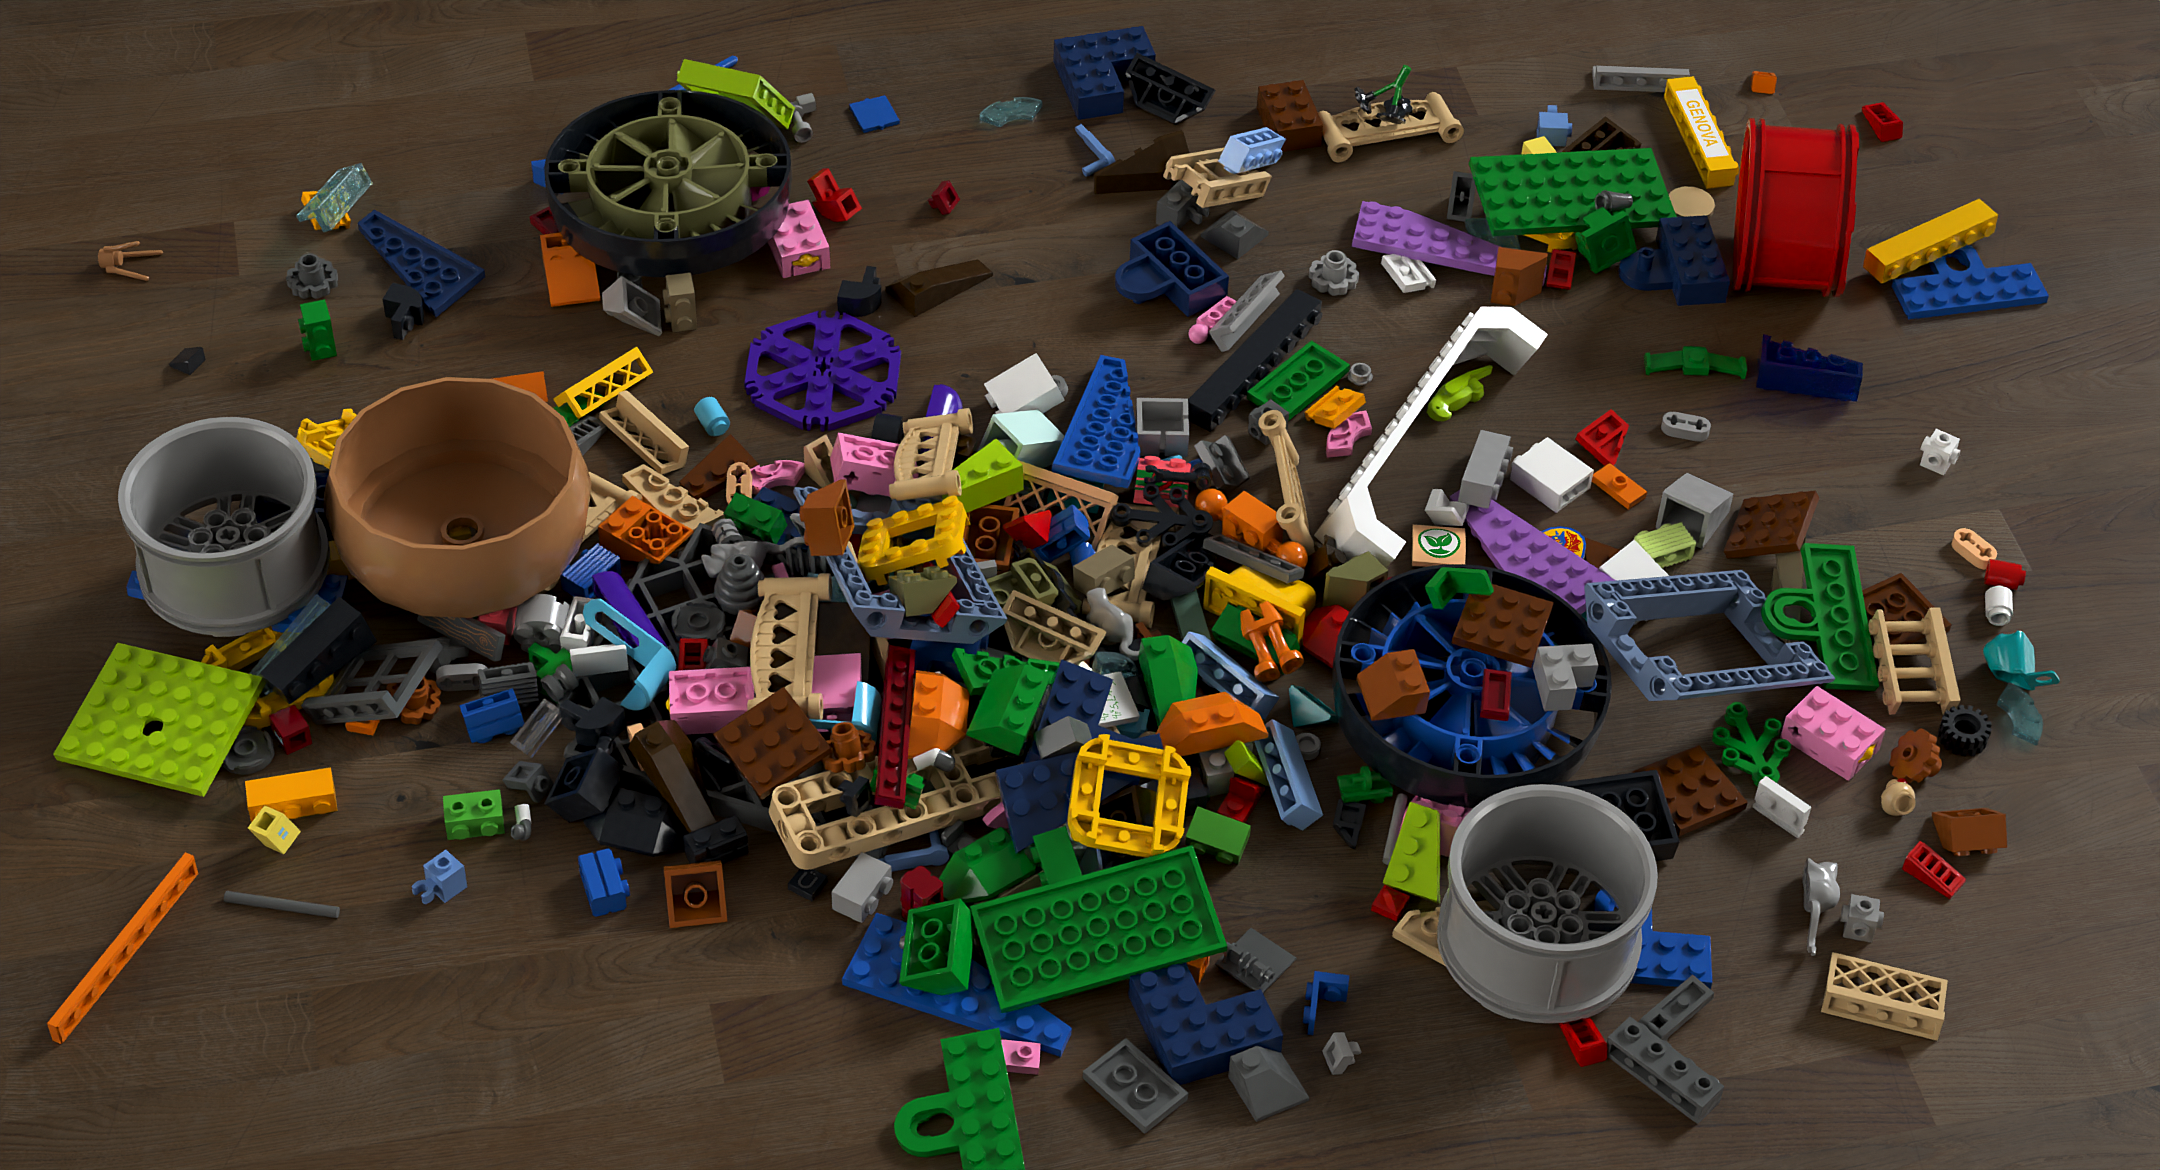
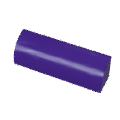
[592,571,669,665]

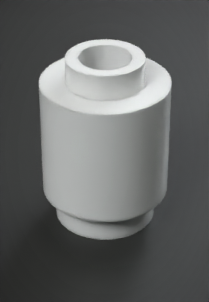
[1985,586,2013,626]

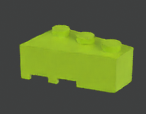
[942,439,1024,513]
[1383,802,1440,904]

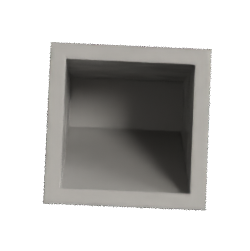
[1655,473,1733,549]

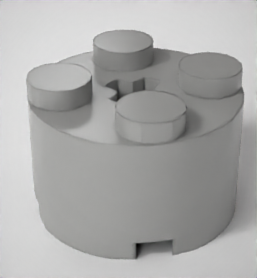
[513,594,570,653]

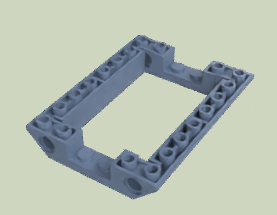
[793,486,1007,644]
[1584,570,1835,701]

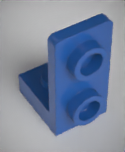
[1303,971,1350,1035]

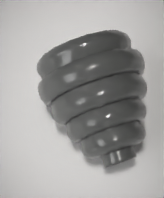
[714,554,764,616]

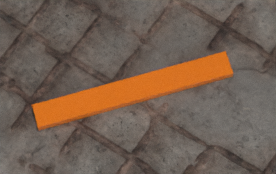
[47,852,198,1044]

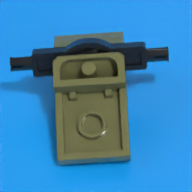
[986,540,1082,619]

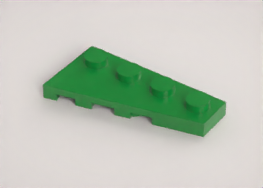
[952,648,1060,696]

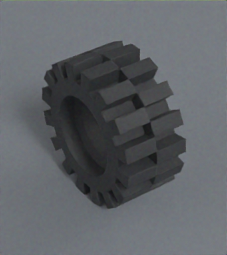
[1938,705,1992,757]

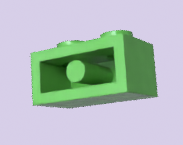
[443,789,505,840]
[1185,806,1251,864]

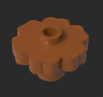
[386,672,441,725]
[820,722,877,773]
[1889,728,1942,784]

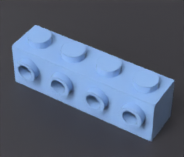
[1218,127,1286,174]
[1182,632,1280,720]
[1254,719,1323,831]

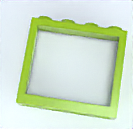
[677,59,795,129]

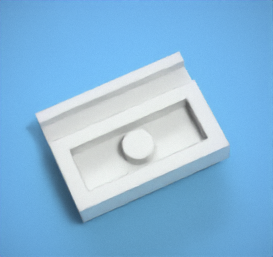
[1381,254,1436,293]
[1753,776,1811,838]

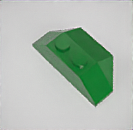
[939,827,1040,903]

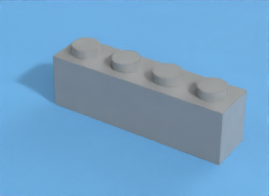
[1458,430,1513,509]

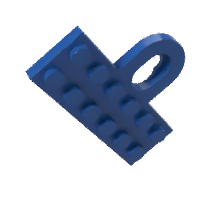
[1892,245,2049,320]
[1593,890,1712,989]

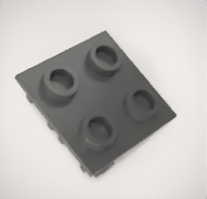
[1215,928,1297,993]

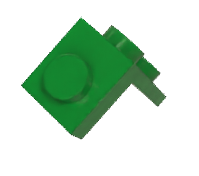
[1425,567,1494,609]

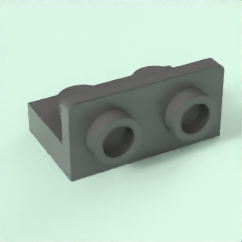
[1194,435,1250,492]

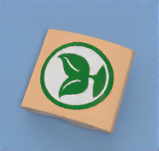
[1411,524,1466,567]

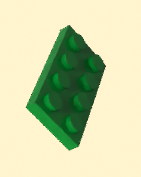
[1247,340,1350,421]

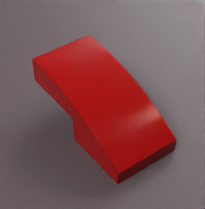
[1546,249,1576,290]

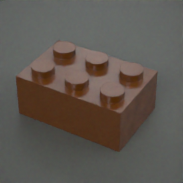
[1257,80,1323,152]

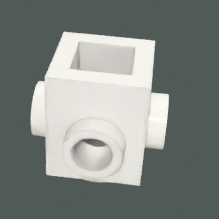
[1920,429,1960,475]

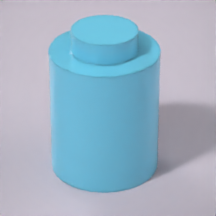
[694,397,730,436]

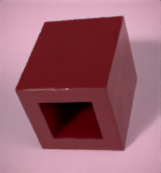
[269,705,313,755]

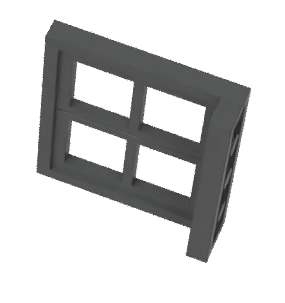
[301,639,443,725]

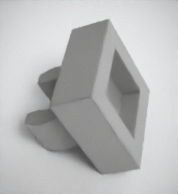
[1322,1032,1361,1075]

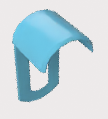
[583,599,676,711]
[809,681,882,742]

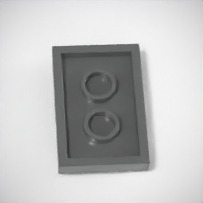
[1083,1038,1188,1134]

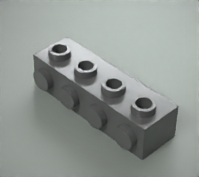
[1607,1017,1724,1124]

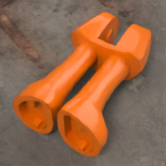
[1240,601,1304,682]

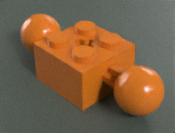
[1194,489,1308,569]

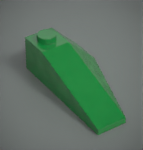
[1138,635,1198,728]

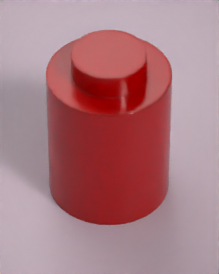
[1984,559,2026,590]

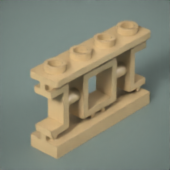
[1163,147,1272,208]

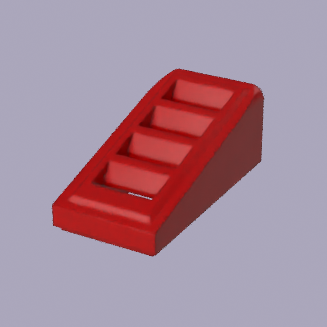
[1862,102,1903,142]
[678,638,709,671]
[1902,841,1966,899]
[1558,1017,1607,1067]

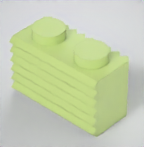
[1634,522,1696,569]

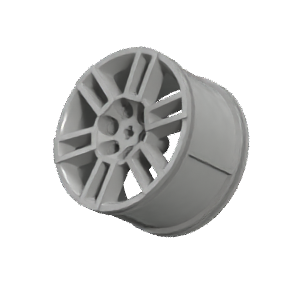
[118,417,330,637]
[1437,784,1658,1023]

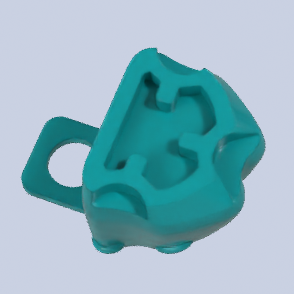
[1983,631,2060,691]

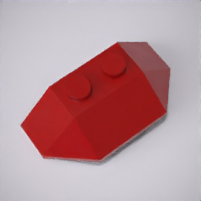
[1302,604,1349,669]

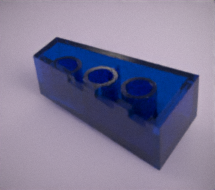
[1756,334,1863,402]

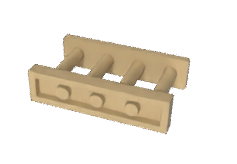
[1868,608,1960,715]

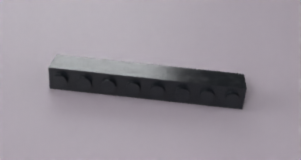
[1188,289,1322,432]

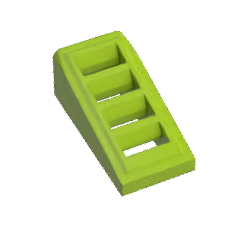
[1224,740,1270,786]

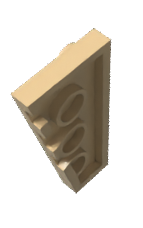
[622,464,725,541]

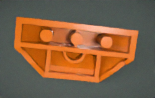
[908,670,970,760]
[1155,692,1269,757]

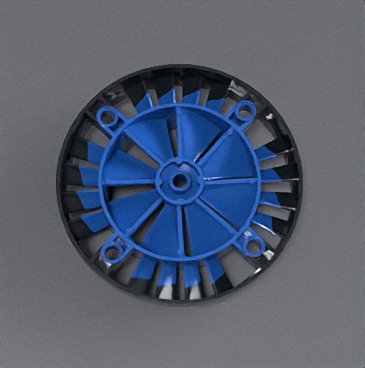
[1332,564,1612,808]

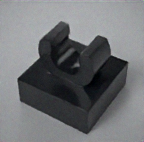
[837,776,873,818]

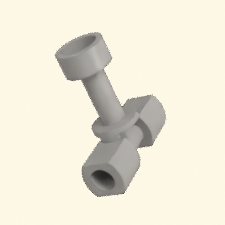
[790,93,816,143]

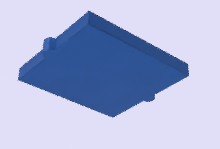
[849,95,900,133]

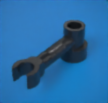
[1144,463,1213,490]

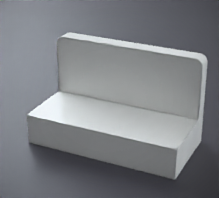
[570,644,628,677]

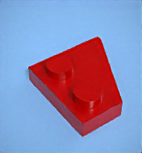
[1575,409,1629,466]

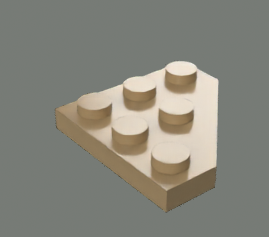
[1392,900,1497,966]

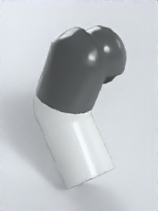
[913,748,955,772]
[511,804,531,841]

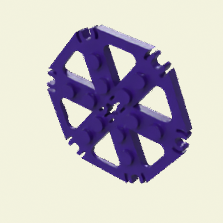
[744,311,901,432]

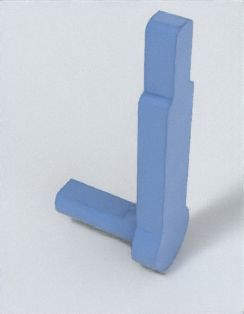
[1075,124,1115,177]
[878,830,949,872]

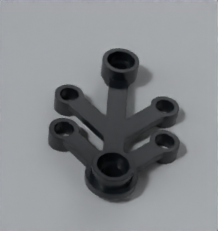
[1111,483,1213,550]

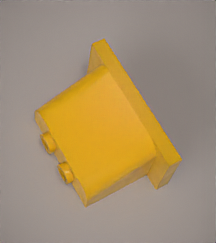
[1203,565,1316,647]

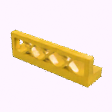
[553,347,653,419]

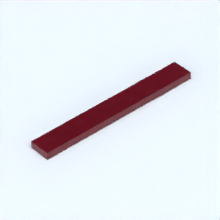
[874,645,916,809]

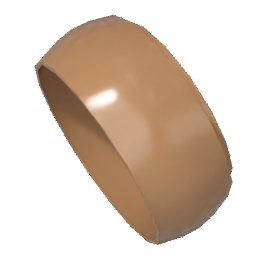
[323,377,591,618]

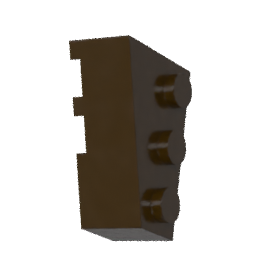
[1562,116,1642,152]

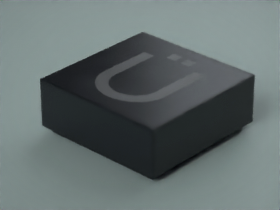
[788,869,828,902]

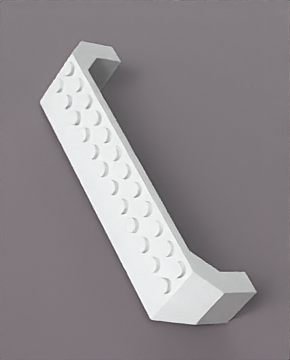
[1314,307,1548,568]

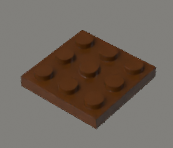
[1724,490,1819,559]
[1862,573,1952,658]
[1451,584,1554,668]
[714,687,832,800]
[1632,745,1748,837]

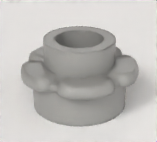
[1348,363,1373,386]

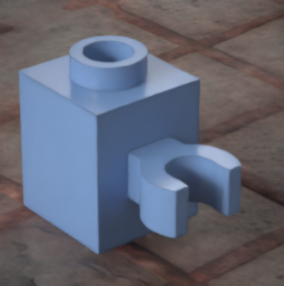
[1536,105,1572,147]
[412,850,467,904]

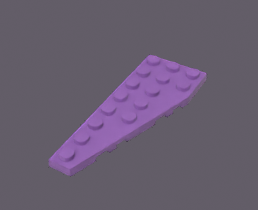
[1352,201,1547,286]
[1450,490,1616,615]

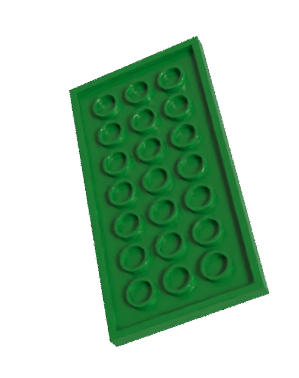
[1468,148,1677,237]
[970,845,1227,1013]

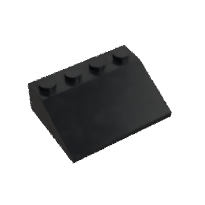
[1549,770,1680,874]

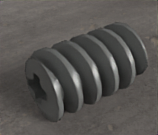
[786,547,837,580]

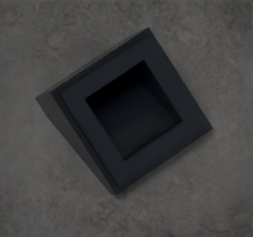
[169,347,206,375]

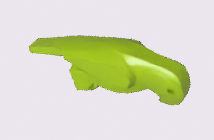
[1427,365,1493,421]

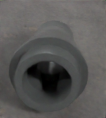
[1595,190,1633,213]

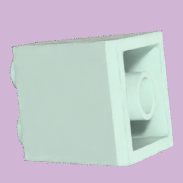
[978,410,1065,469]

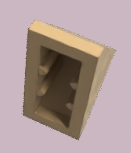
[804,435,834,488]

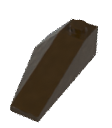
[1094,130,1190,194]

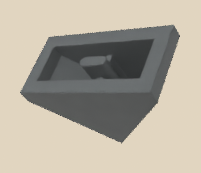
[1447,171,1476,222]
[1034,716,1092,760]

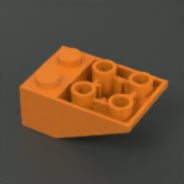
[540,233,601,307]
[598,496,693,564]

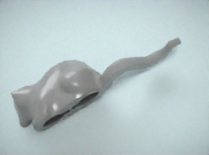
[701,537,805,579]
[1086,588,1139,661]
[1802,858,1840,956]

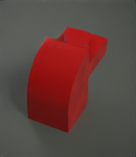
[807,168,862,222]

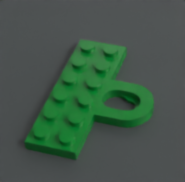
[1761,543,1879,691]
[894,1028,1025,1170]

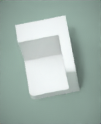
[1425,489,1469,526]

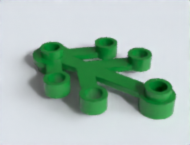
[1712,702,1791,787]

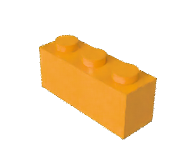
[245,767,338,823]

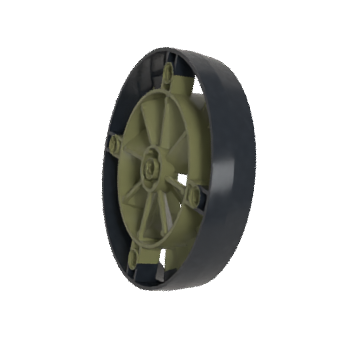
[544,90,792,277]

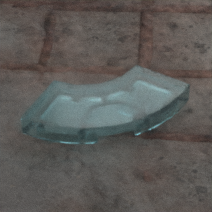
[980,97,1042,127]
[1465,218,1521,250]
[1091,652,1140,678]
[1997,682,2043,746]

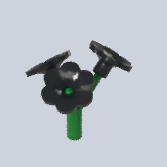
[1355,65,1413,124]

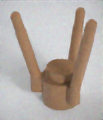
[98,241,163,281]

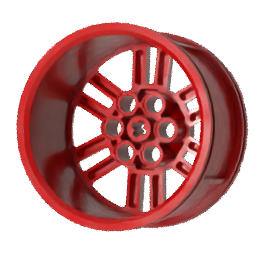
[1733,118,1859,298]

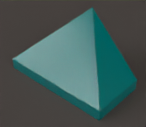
[1289,685,1339,727]

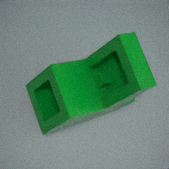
[528,642,573,703]

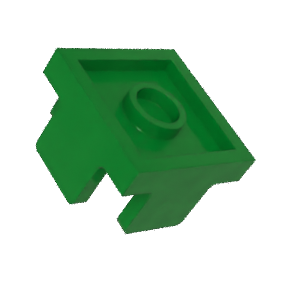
[1574,207,1637,274]

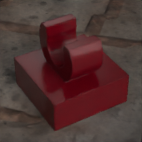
[927,180,960,215]

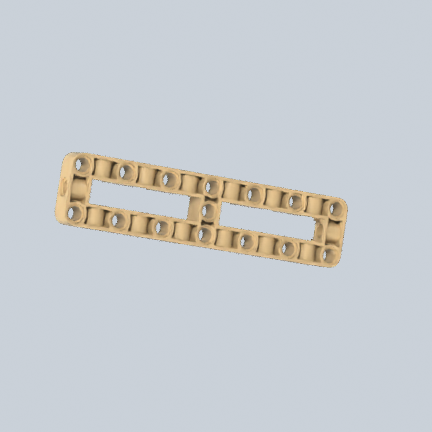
[769,726,1120,870]

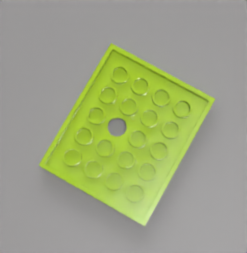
[53,643,266,797]

